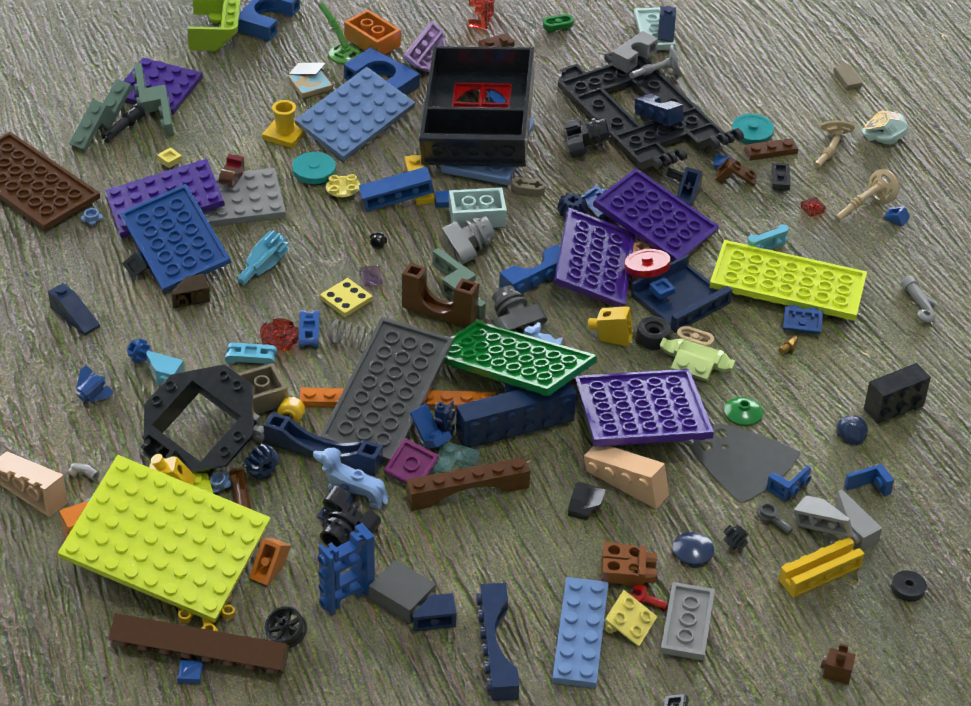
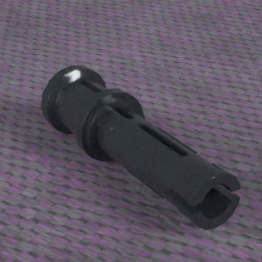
[101,104,145,143]

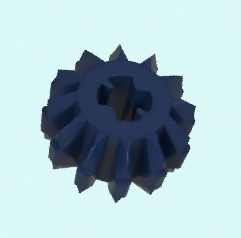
[557,192,588,218]
[244,444,280,479]

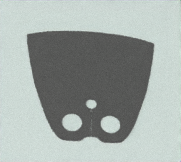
[692,424,801,503]

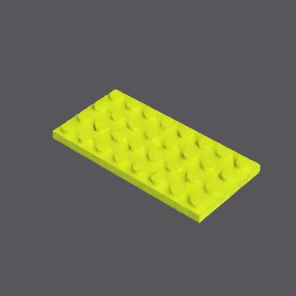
[709,240,867,321]

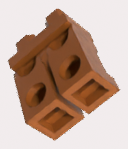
[601,542,657,587]

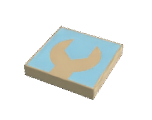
[288,70,333,98]

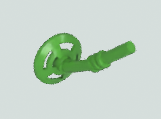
[318,2,362,64]

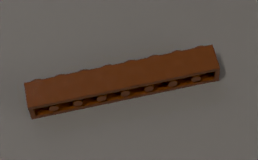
[109,613,290,675]

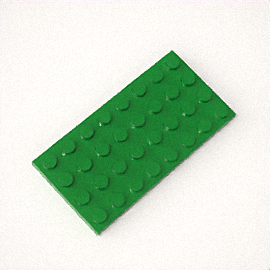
[443,321,597,396]

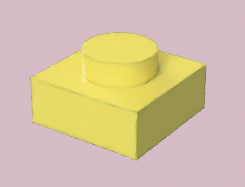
[157,148,182,168]

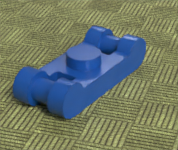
[299,310,319,348]

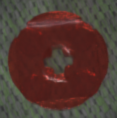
[260,318,298,351]

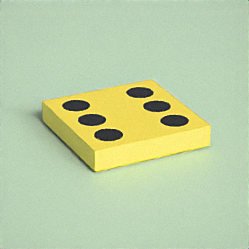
[320,278,373,317]

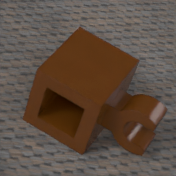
[820,643,856,685]

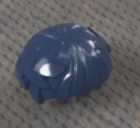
[836,415,868,445]

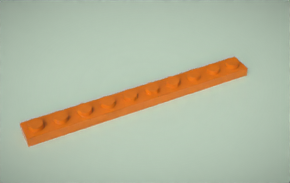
[300,387,496,410]

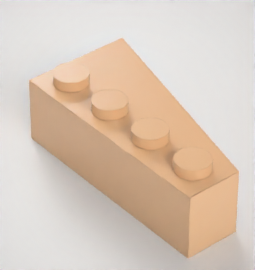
[584,446,669,509]
[0,452,67,517]

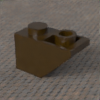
[171,273,210,309]

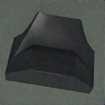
[568,481,606,520]

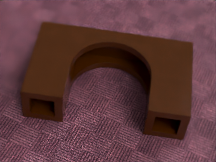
[402,263,479,327]

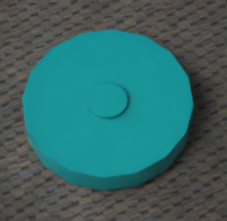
[732,113,774,144]
[292,152,336,184]

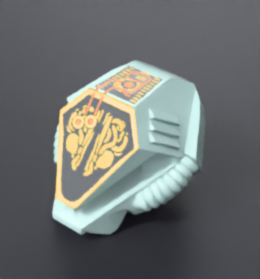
[862,111,909,144]

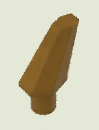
[779,335,798,354]

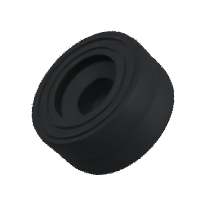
[636,316,671,350]

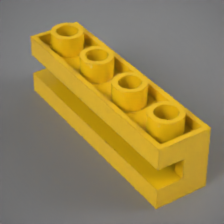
[778,537,865,598]

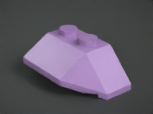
[402,21,446,72]

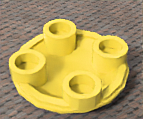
[326,174,360,197]

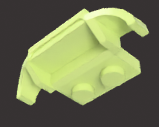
[660,338,735,382]

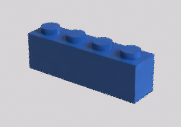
[359,166,434,212]

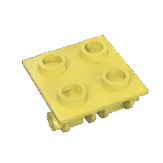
[605,590,657,647]

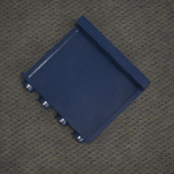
[631,254,732,333]

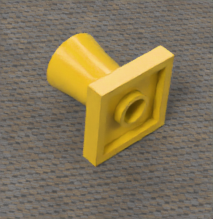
[262,100,306,149]

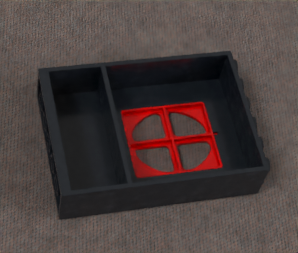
[419,46,535,167]

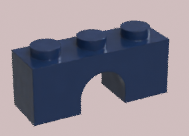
[634,94,684,126]

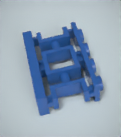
[317,523,375,615]

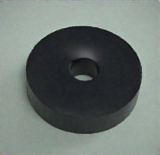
[891,570,927,602]

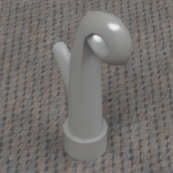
[901,276,936,323]

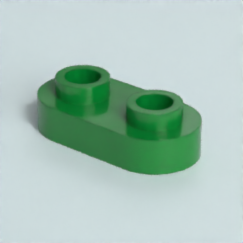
[543,14,574,32]

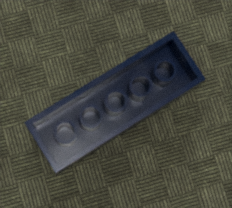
[456,381,577,450]

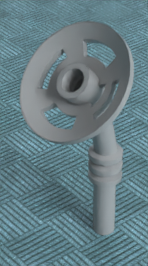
[629,45,681,78]

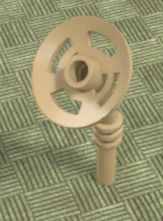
[814,121,855,168]
[836,169,899,221]

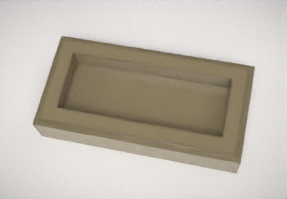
[833,64,863,90]

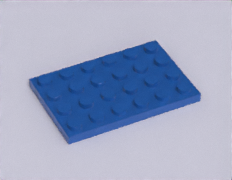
[120,184,231,293]

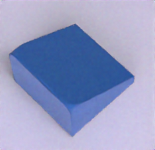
[883,206,910,226]

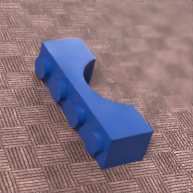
[499,244,560,294]

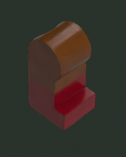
[219,154,245,187]

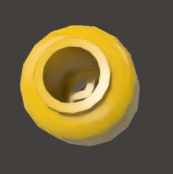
[277,397,305,424]

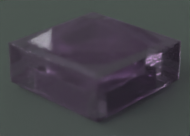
[361,265,382,287]

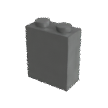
[369,560,437,624]

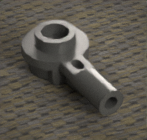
[757,502,793,535]

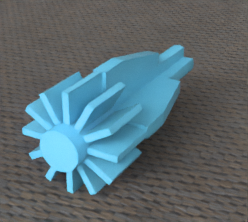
[236,230,290,285]

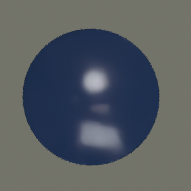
[672,532,714,568]

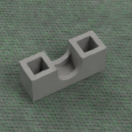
[611,31,658,73]

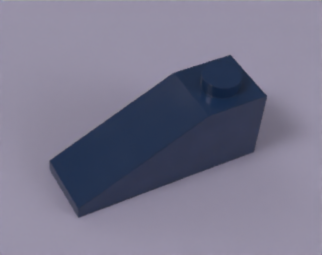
[48,283,100,336]

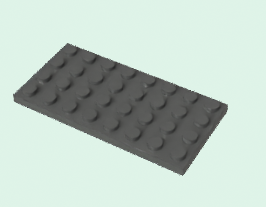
[320,317,453,463]

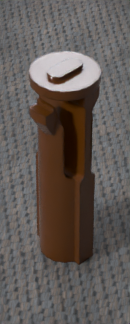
[229,468,252,510]

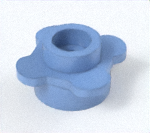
[81,208,103,225]
[210,472,231,493]

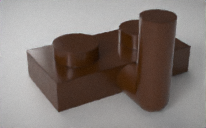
[479,33,515,47]

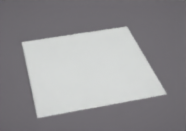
[289,63,325,74]

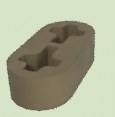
[512,177,545,196]

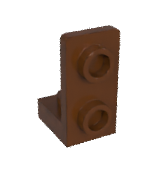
[716,157,757,186]

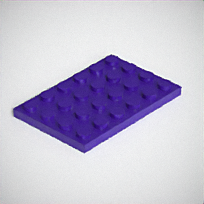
[105,159,225,238]
[593,168,719,262]
[554,208,635,307]

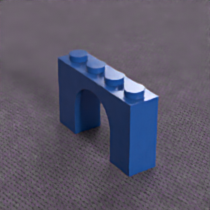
[238,0,300,41]
[344,47,420,96]

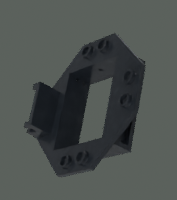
[140,364,257,477]

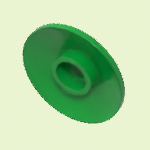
[724,397,763,426]

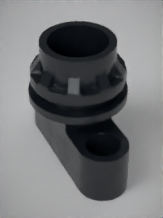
[564,118,611,158]
[320,486,381,547]

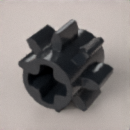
[723,524,749,550]

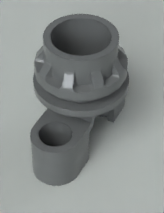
[492,285,548,331]

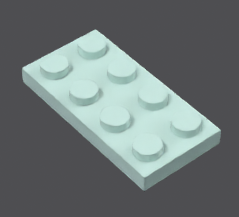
[634,8,676,50]

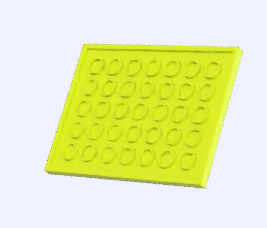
[58,455,271,623]

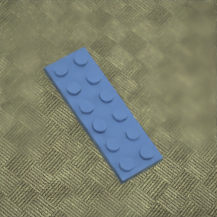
[552,577,609,688]

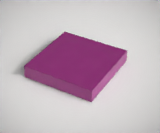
[384,438,440,484]

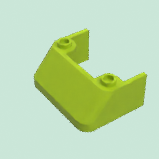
[188,0,241,52]

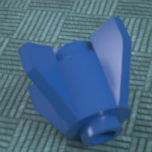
[76,365,114,402]

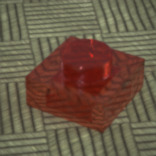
[801,197,826,217]

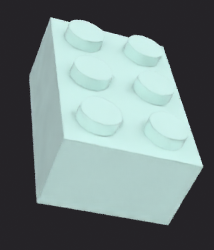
[449,188,507,229]

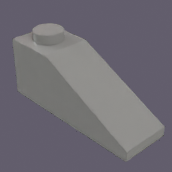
[836,489,882,551]
[794,495,853,538]

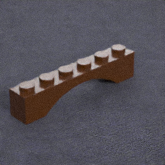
[406,457,530,511]

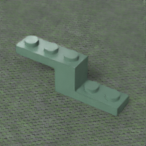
[133,63,174,135]
[69,79,133,152]
[433,248,486,320]

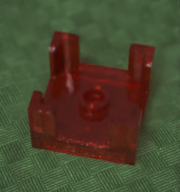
[468,0,495,29]

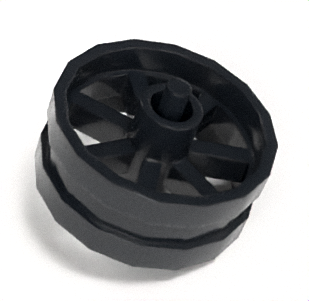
[265,606,307,648]

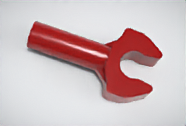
[629,585,669,611]

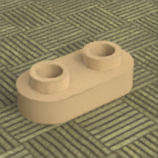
[677,326,714,348]

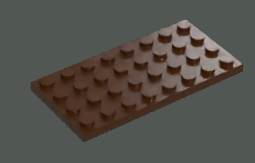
[0,132,101,231]

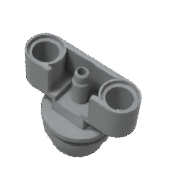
[441,216,496,264]

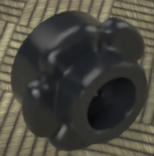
[370,232,387,249]

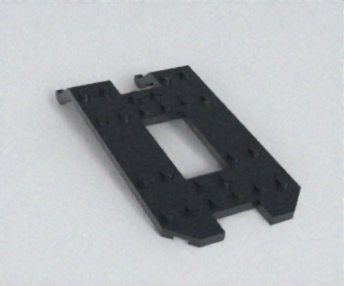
[558,52,744,170]

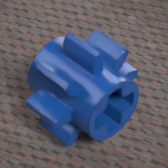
[127,338,151,363]

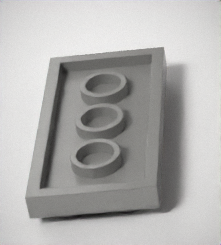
[660,582,715,661]

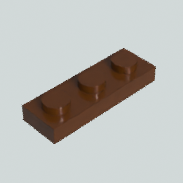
[744,138,799,161]

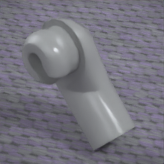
[68,463,100,481]

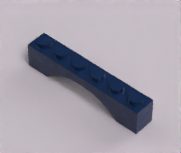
[263,412,383,476]
[476,583,520,701]

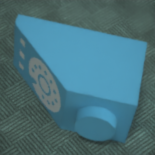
[146,351,184,386]

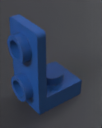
[410,404,452,448]
[844,464,894,496]
[766,465,811,502]

